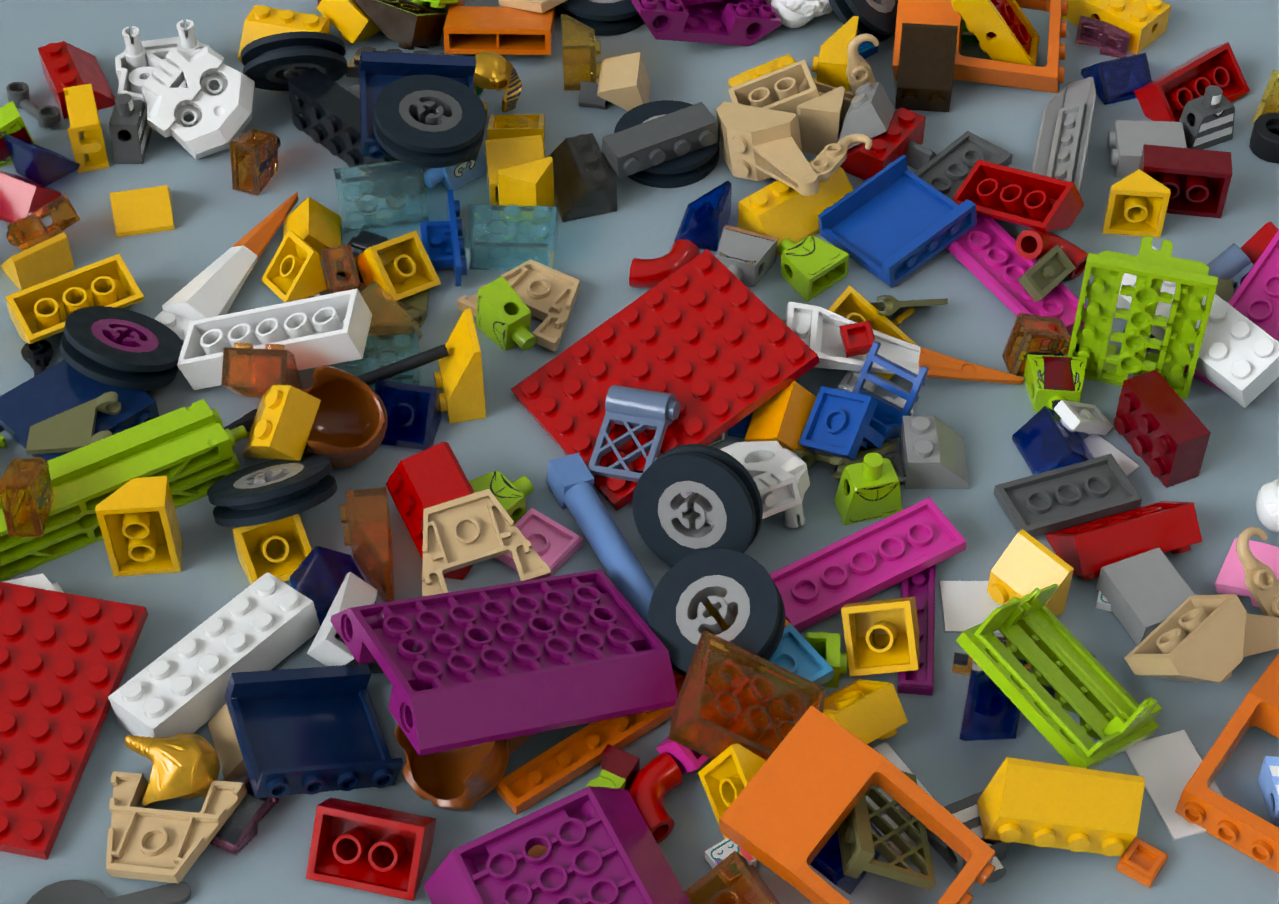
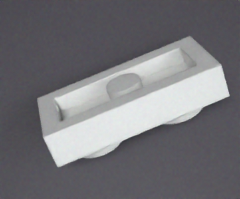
[1054,400,1114,435]

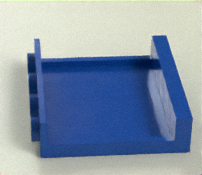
[818,154,977,288]

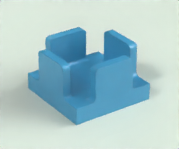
[747,624,834,718]

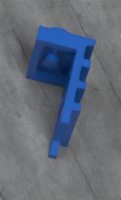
[852,341,929,440]

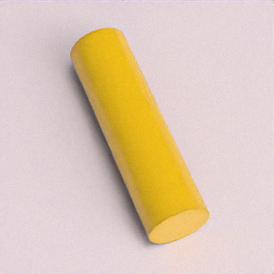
[892,307,915,326]

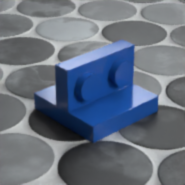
[798,386,885,460]

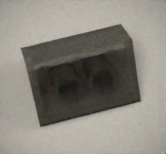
[548,133,617,222]

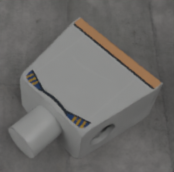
[716,225,778,287]

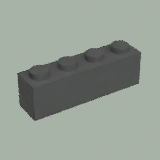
[602,102,718,179]

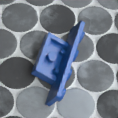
[420,190,467,286]

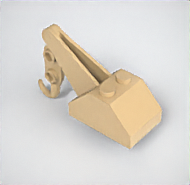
[728,34,879,123]
[716,101,872,196]
[1124,527,1279,684]

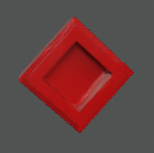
[839,320,875,358]

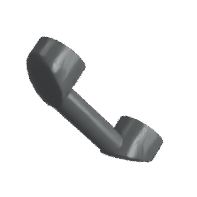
[6,82,61,127]

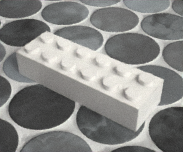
[1116,246,1279,408]
[177,288,372,390]
[108,572,320,738]

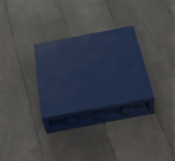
[359,51,480,162]
[0,360,159,464]
[224,664,403,798]

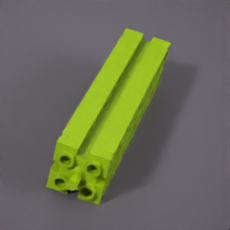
[0,399,248,582]

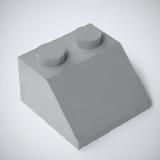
[838,81,895,149]
[899,416,970,489]

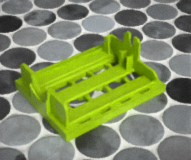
[1068,236,1218,399]
[956,583,1162,769]

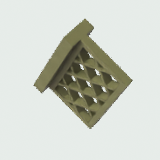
[837,771,936,891]

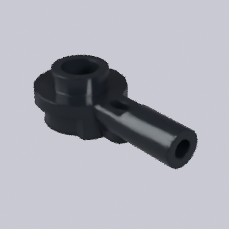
[21,339,53,377]

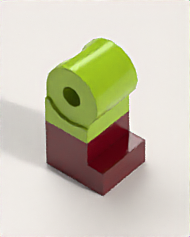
[586,744,640,792]

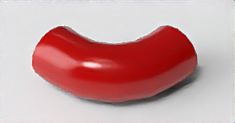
[1015,229,1088,279]
[629,239,700,288]
[629,752,683,844]

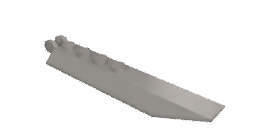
[1032,76,1097,233]

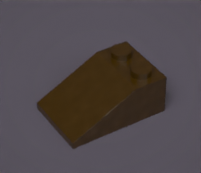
[354,0,446,50]
[895,23,958,112]

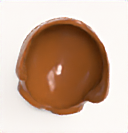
[301,365,388,467]
[395,724,510,812]

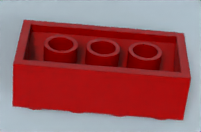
[1134,42,1250,122]
[952,159,1084,232]
[385,442,475,580]
[1046,501,1202,580]

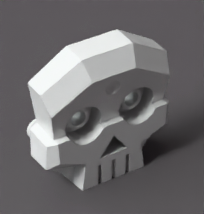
[115,19,215,102]
[142,46,255,160]
[681,441,810,528]

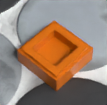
[1116,837,1169,888]

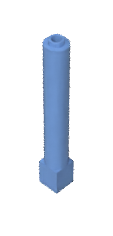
[546,453,656,626]

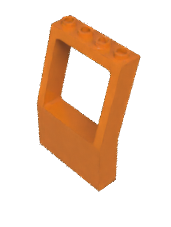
[443,0,556,55]
[892,0,1068,93]
[1175,653,1279,873]
[719,705,996,904]

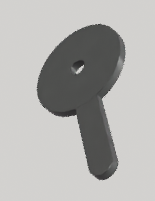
[26,880,191,904]

